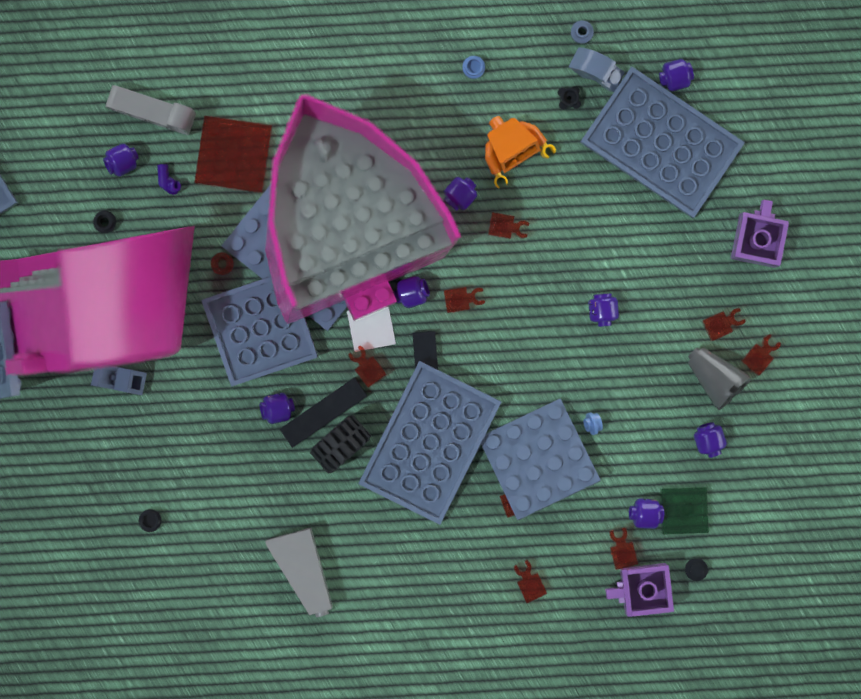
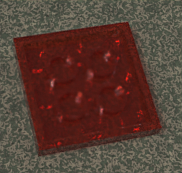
[194,116,272,194]

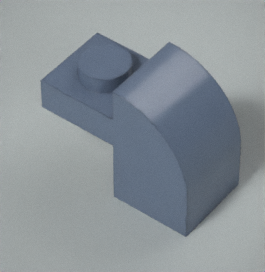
[569,47,625,92]
[91,366,147,395]

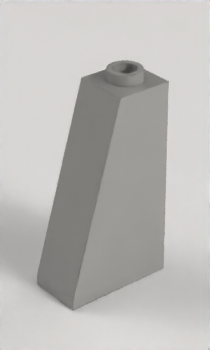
[265,527,333,617]

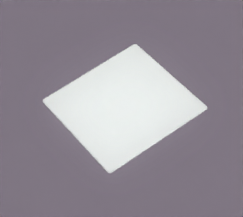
[347,307,396,352]

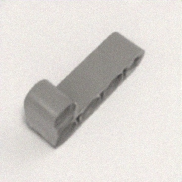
[105,85,196,135]

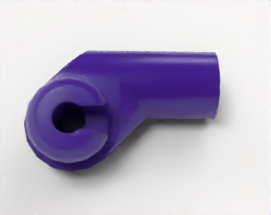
[157,164,181,195]

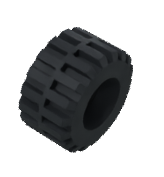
[310,415,371,474]

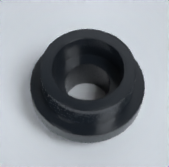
[93,211,117,233]

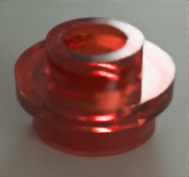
[211,252,234,275]

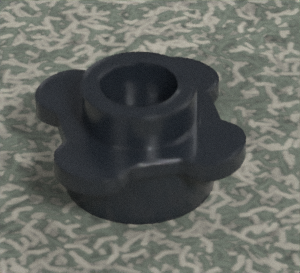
[557,86,581,110]

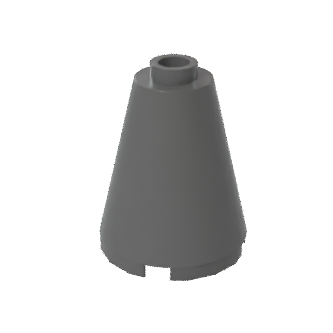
[688,347,751,410]

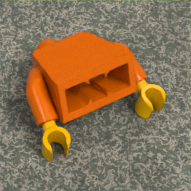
[485,116,556,188]

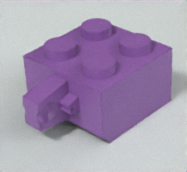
[730,200,788,268]
[605,563,674,616]

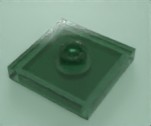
[660,487,709,535]

